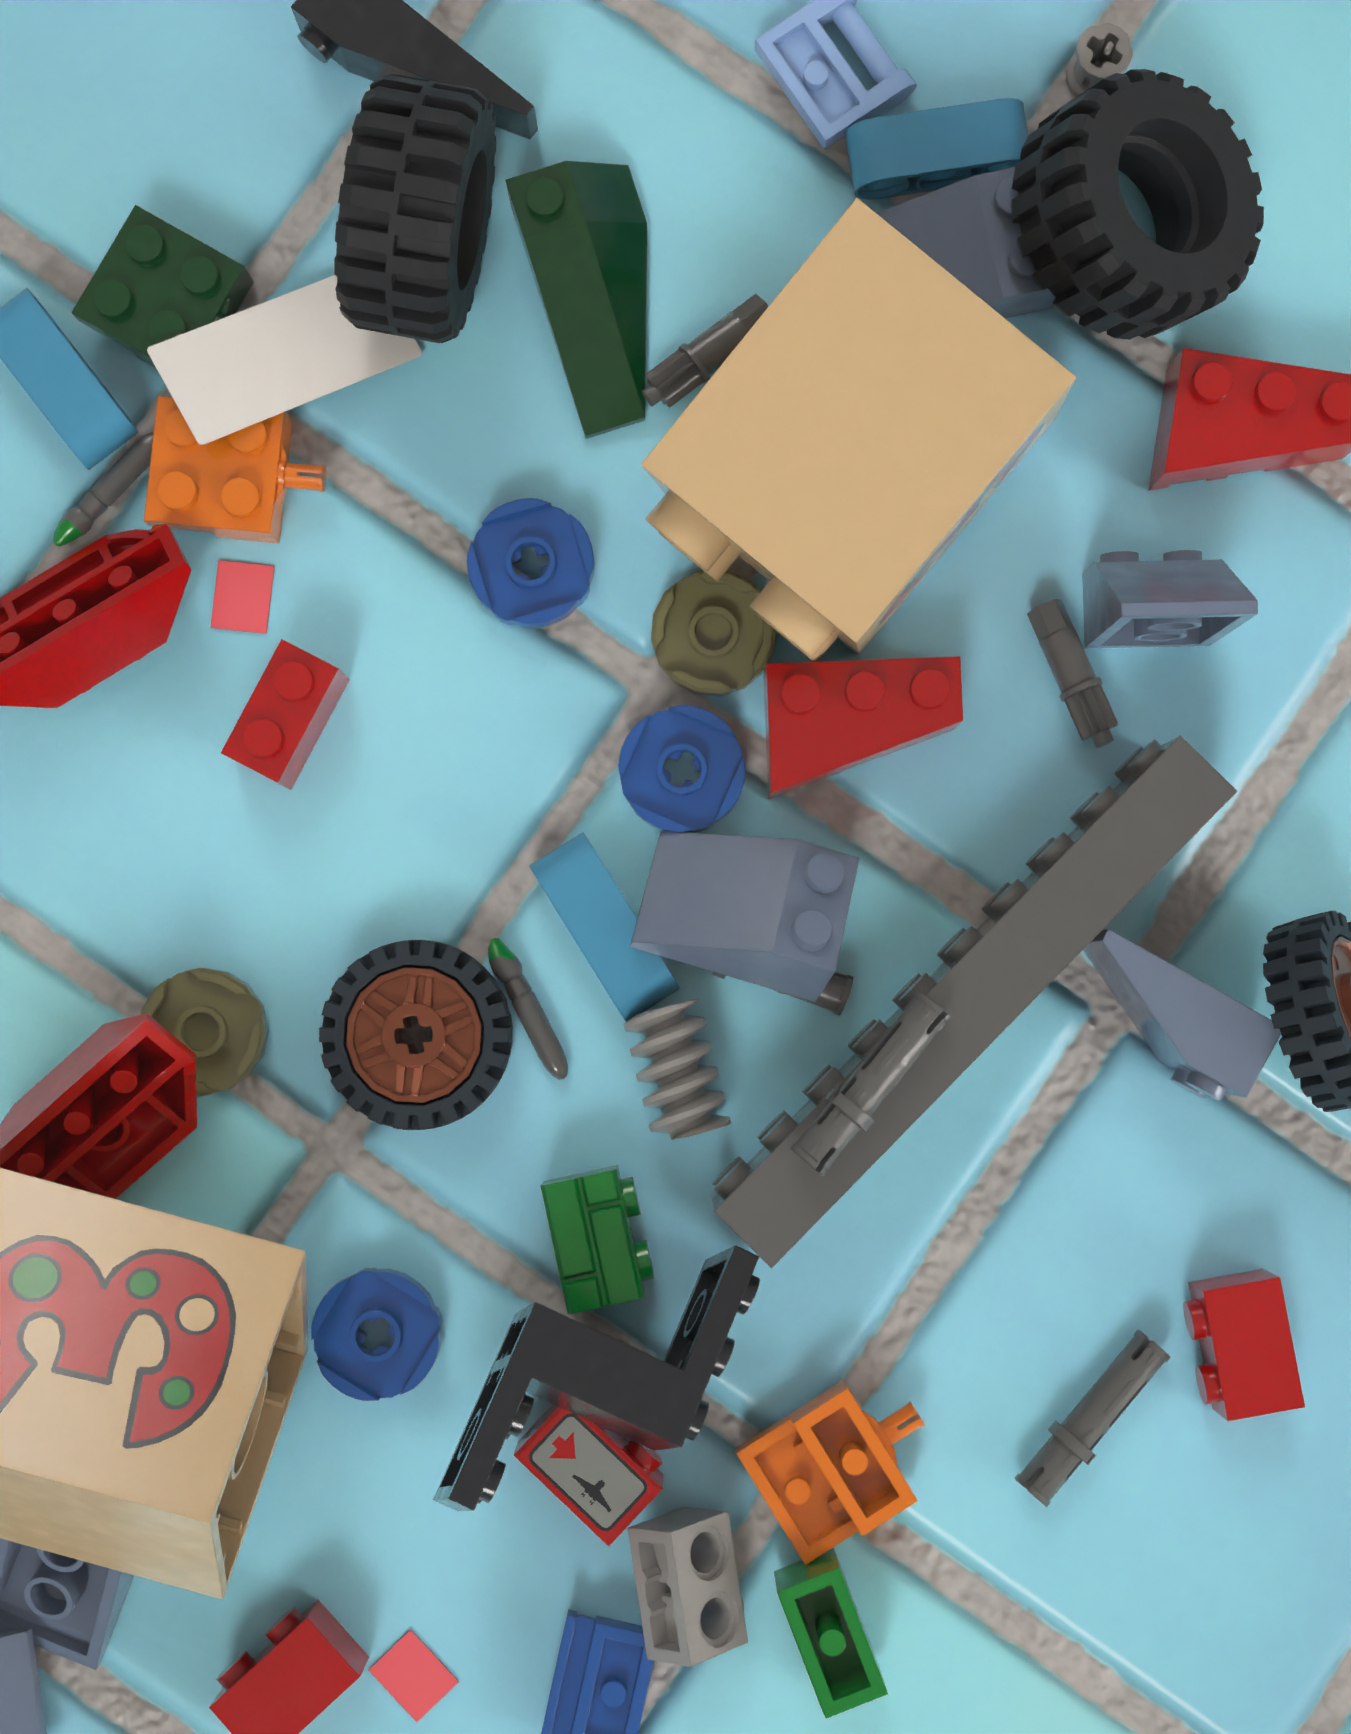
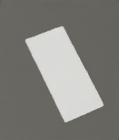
[147,275,422,445]

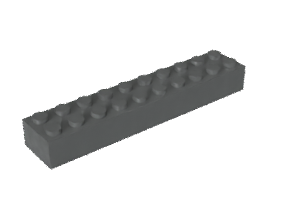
[712,736,1238,1269]

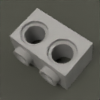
[628,1507,748,1667]

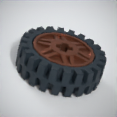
[1263,911,1351,1112]
[319,940,513,1130]

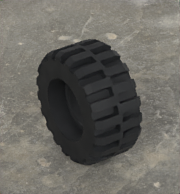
[1011,69,1264,340]
[334,74,496,343]

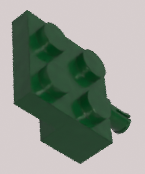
[71,205,254,368]

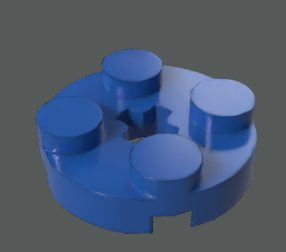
[467,498,595,628]
[618,705,746,833]
[311,1268,442,1401]

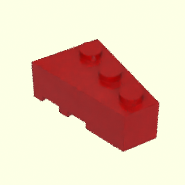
[1148,348,1351,491]
[763,656,963,799]

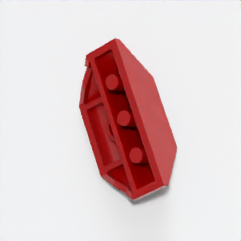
[0,523,191,708]
[0,1013,198,1199]

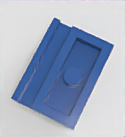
[541,1609,654,1734]

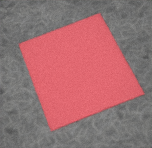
[210,560,274,634]
[369,1630,459,1722]

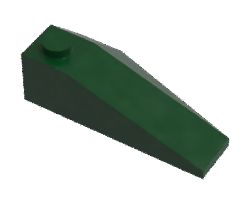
[505,161,647,439]

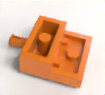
[144,396,327,544]
[735,1379,925,1565]

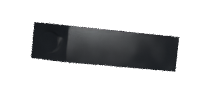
[291,0,538,139]

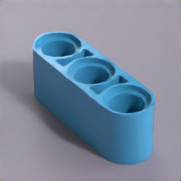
[845,98,1029,200]
[0,288,139,470]
[529,832,681,1022]

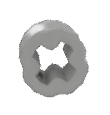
[1066,23,1133,97]

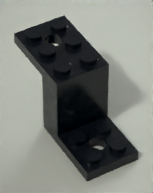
[433,1245,760,1511]

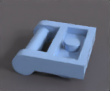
[754,0,917,150]

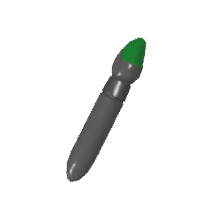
[53,432,154,547]
[488,938,568,1080]

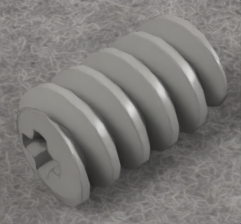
[623,998,731,1140]

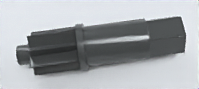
[641,293,769,408]
[1027,599,1118,748]

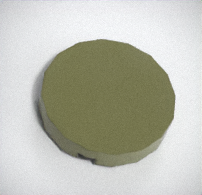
[651,570,776,697]
[141,968,269,1096]

